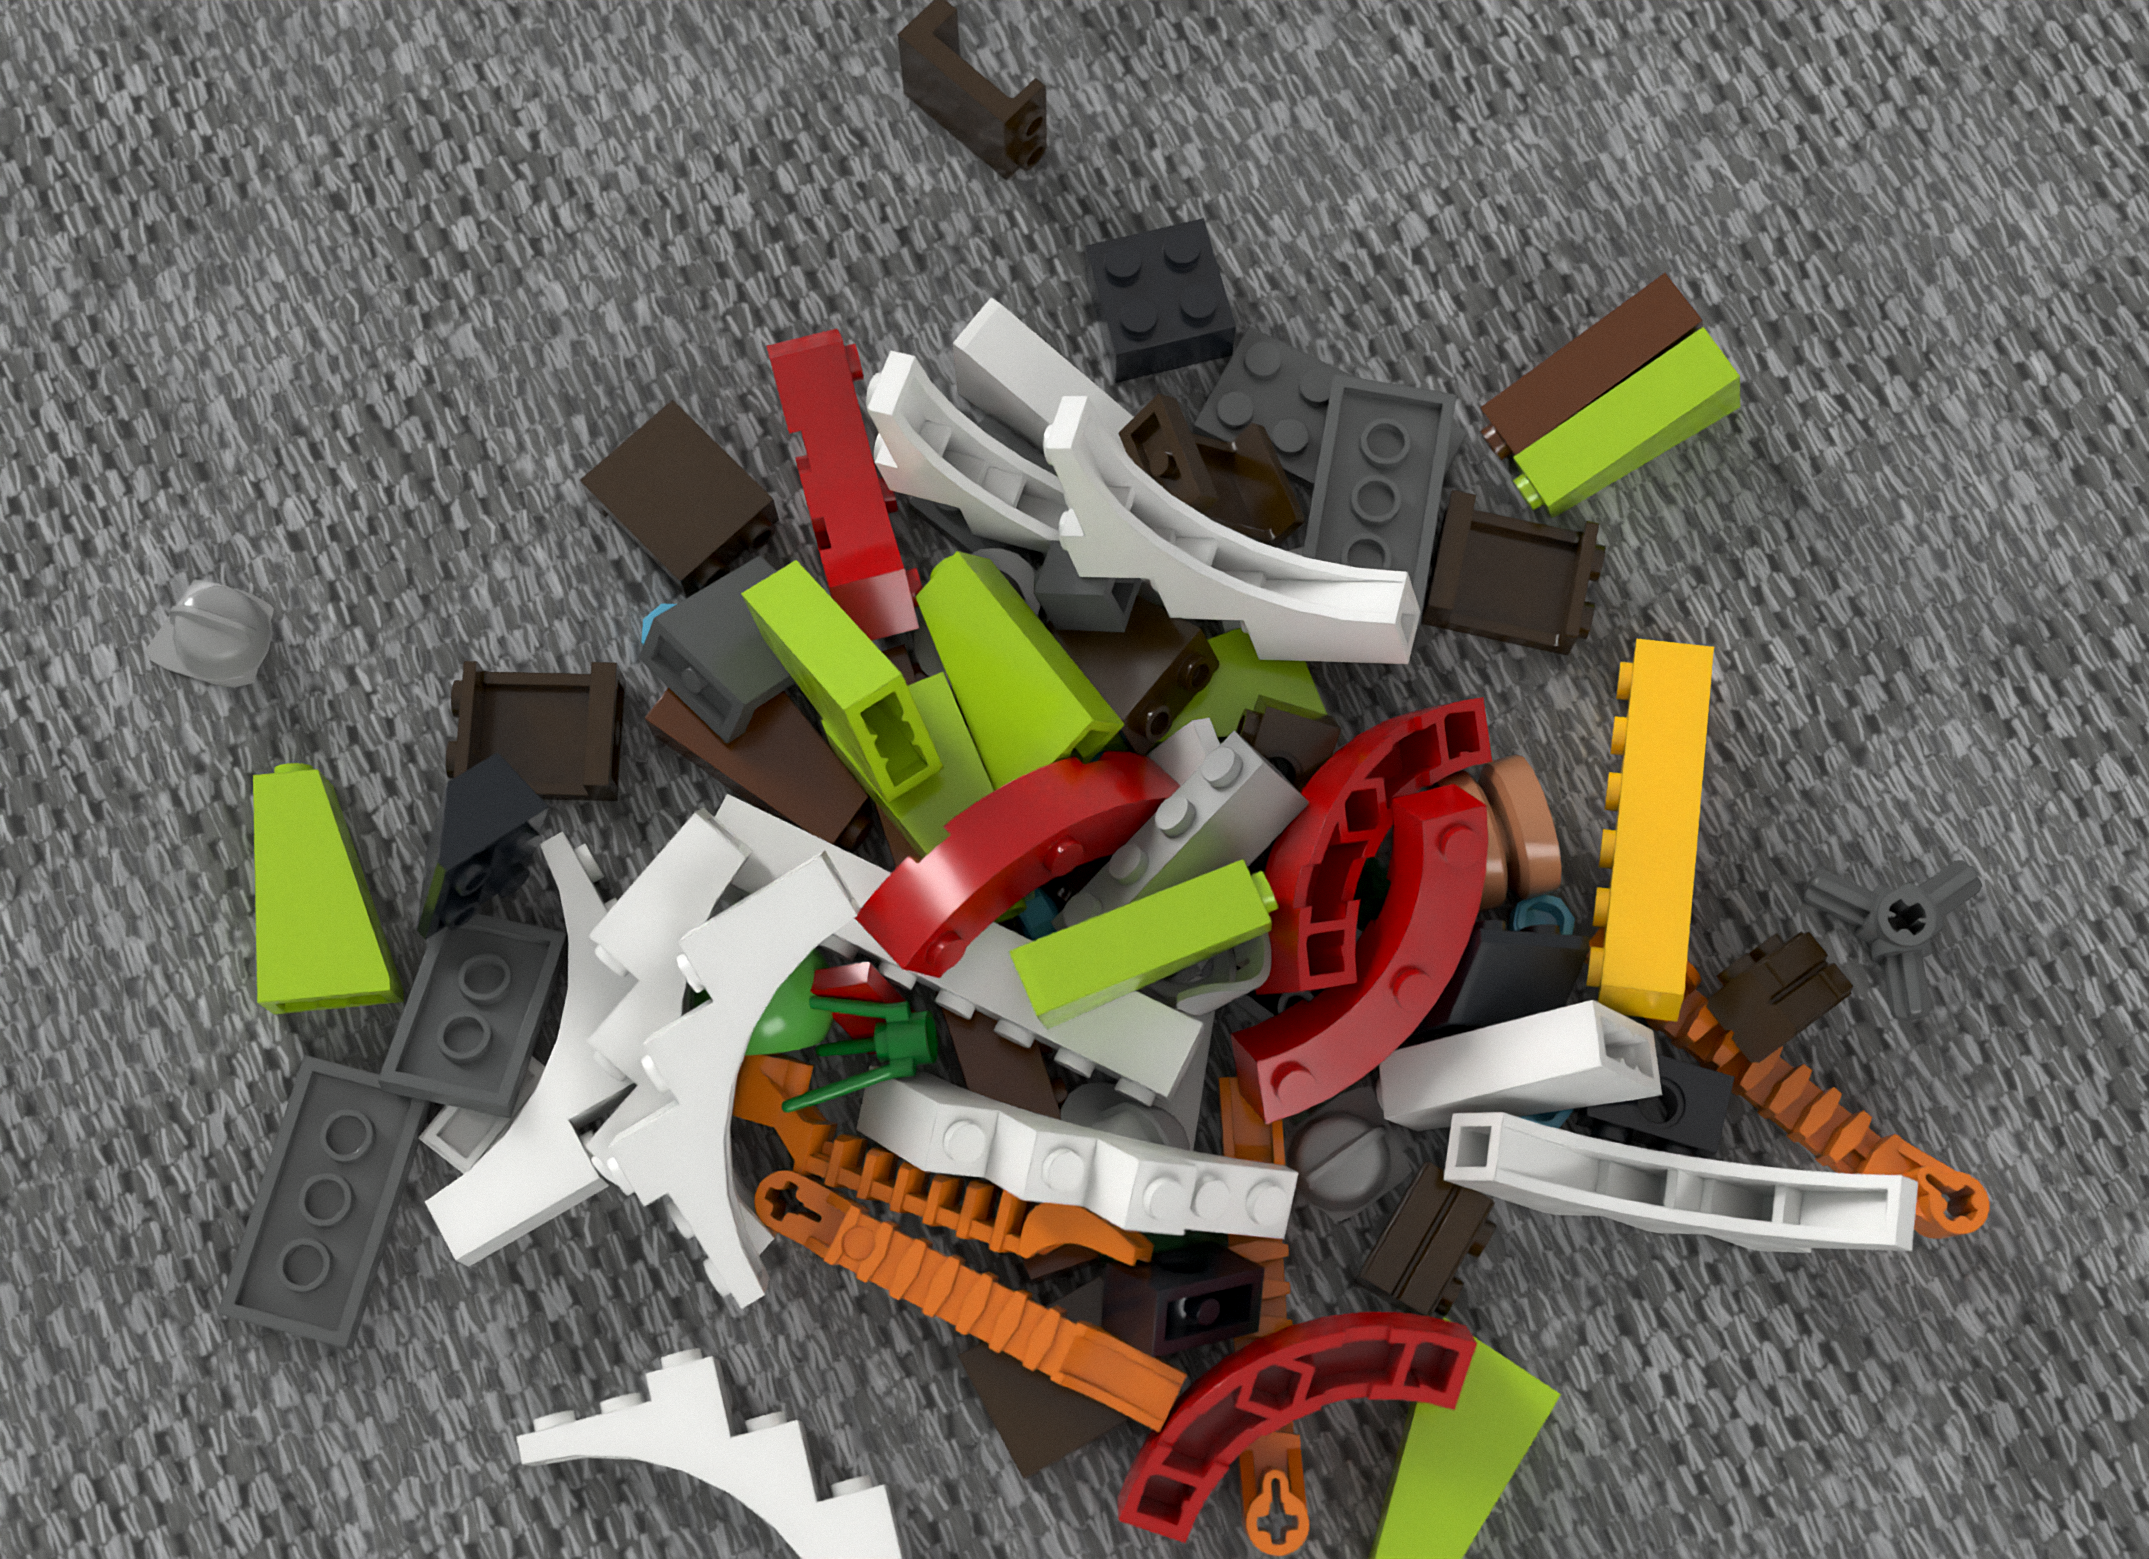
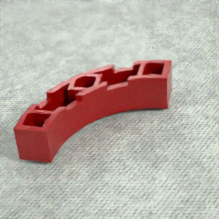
[766,328,922,641]
[1256,697,1492,995]
[854,751,1180,978]
[1231,784,1489,1124]
[1118,1312,1477,1543]

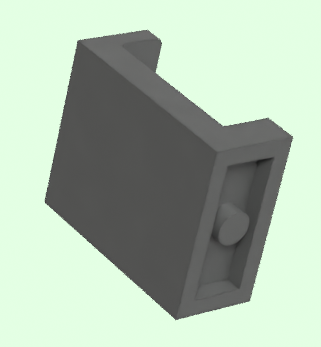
[639,555,796,744]

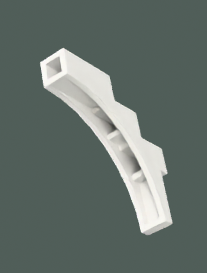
[866,350,1165,607]
[1043,396,1420,664]
[584,808,777,1255]
[425,831,639,1267]
[607,850,860,1309]
[856,1065,1299,1239]
[1444,1113,1918,1253]
[516,1348,905,1559]

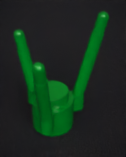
[781,996,938,1113]

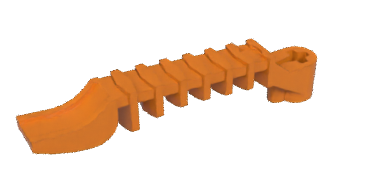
[1585,927,1990,1239]
[732,1053,1154,1266]
[1218,1077,1309,1556]
[754,1170,1187,1432]

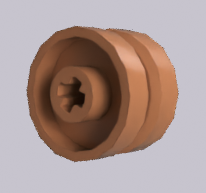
[1426,754,1562,913]

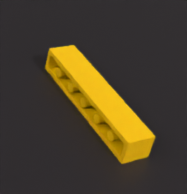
[1586,639,1714,1022]

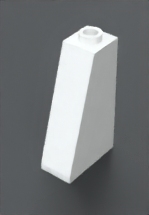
[953,297,1134,454]
[1376,1000,1662,1131]

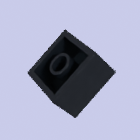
[1085,218,1236,383]

